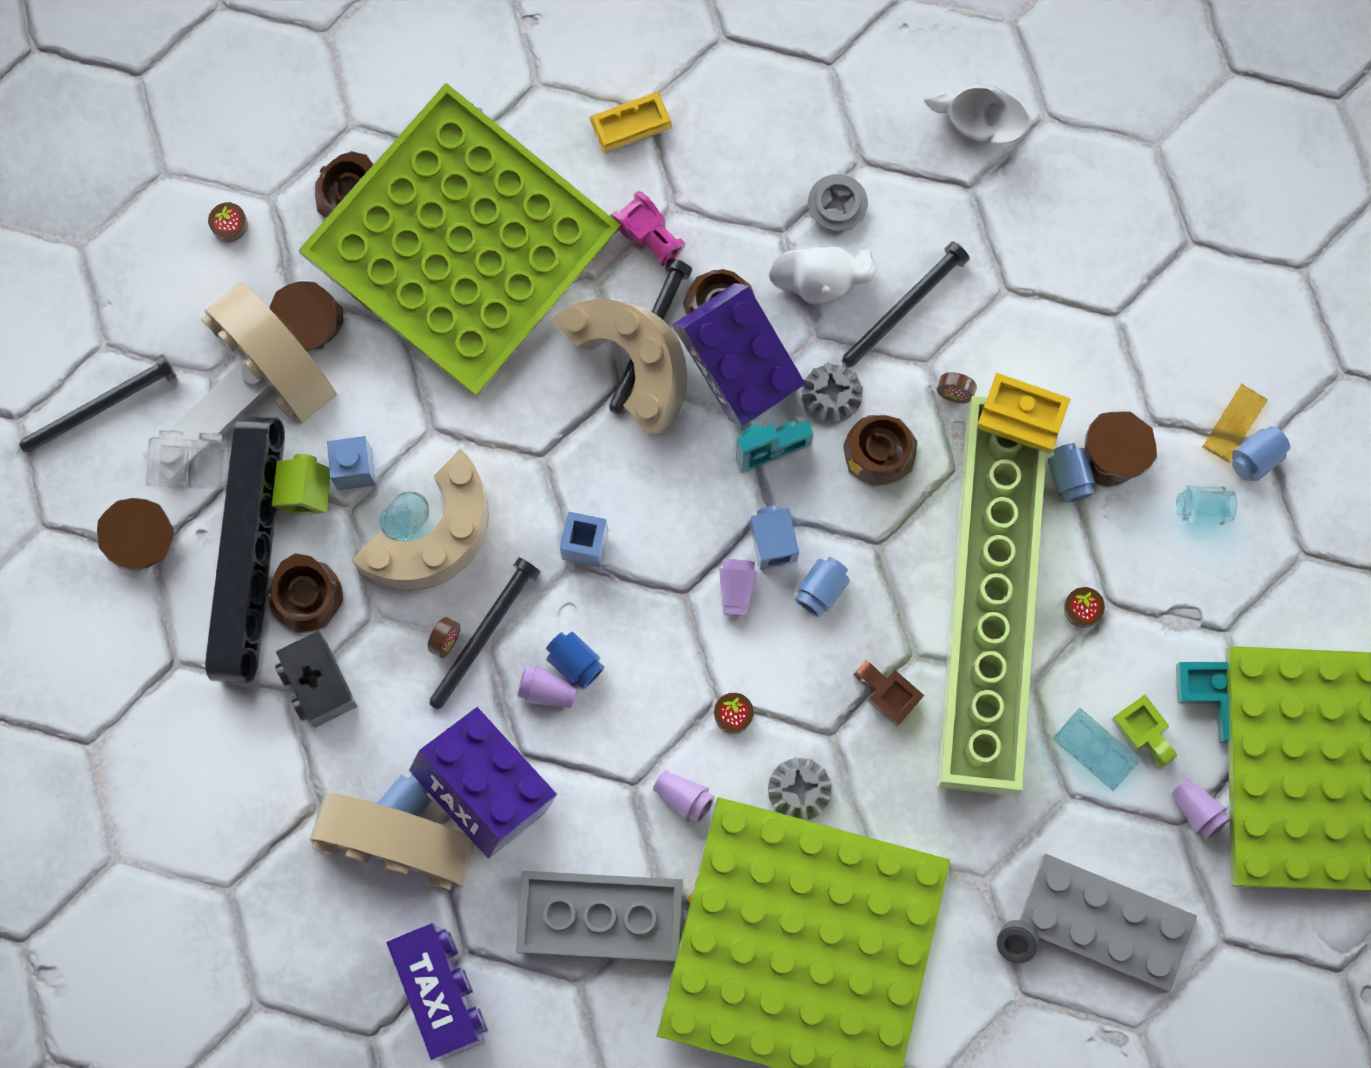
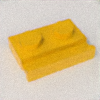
[977,372,1071,454]

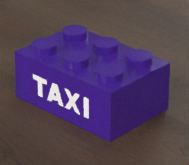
[672,283,806,426]
[409,707,557,859]
[386,923,488,1062]

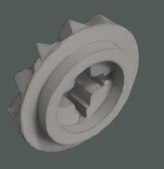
[808,174,868,233]
[802,362,863,423]
[768,757,832,821]

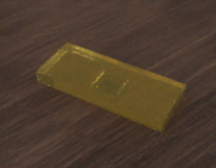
[1202,384,1268,463]

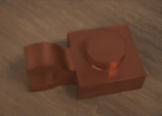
[853,660,925,727]

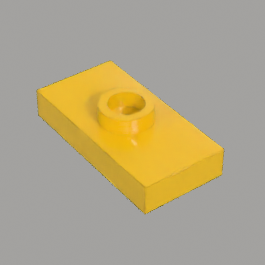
[589,91,672,154]

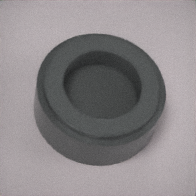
[996,920,1039,963]

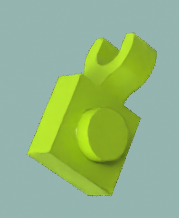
[1111,694,1177,769]

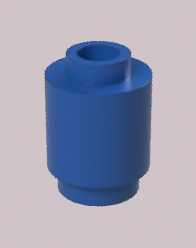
[546,632,605,690]

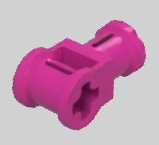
[610,191,686,267]

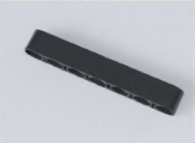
[205,417,285,683]

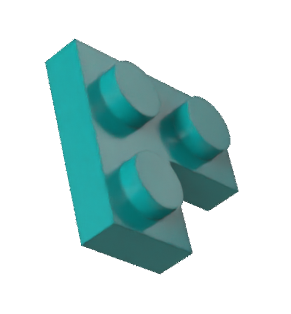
[736,420,814,473]
[1176,662,1230,743]

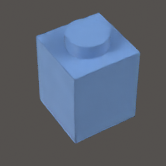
[327,436,376,490]
[750,506,799,569]
[560,511,608,567]

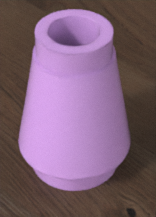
[719,559,758,616]
[517,665,578,708]
[653,770,715,824]
[1171,779,1231,840]

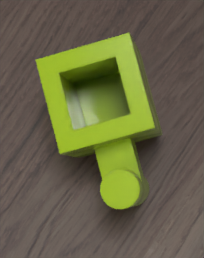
[272,454,331,515]

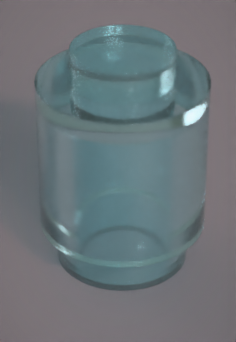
[1176,485,1237,525]
[379,492,429,542]

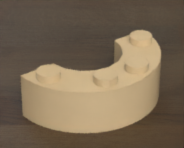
[201,282,337,424]
[552,299,687,435]
[351,448,489,591]
[309,793,475,890]

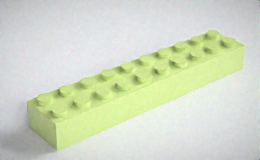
[937,396,1046,796]

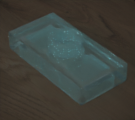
[1052,707,1140,791]

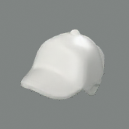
[924,84,1031,143]
[769,247,875,304]

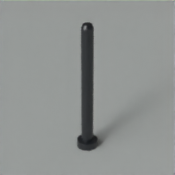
[842,241,970,368]
[609,258,693,415]
[19,354,177,453]
[429,557,541,710]

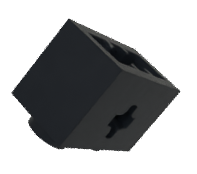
[275,630,358,728]

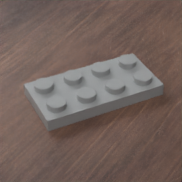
[1019,853,1197,992]
[516,871,683,962]

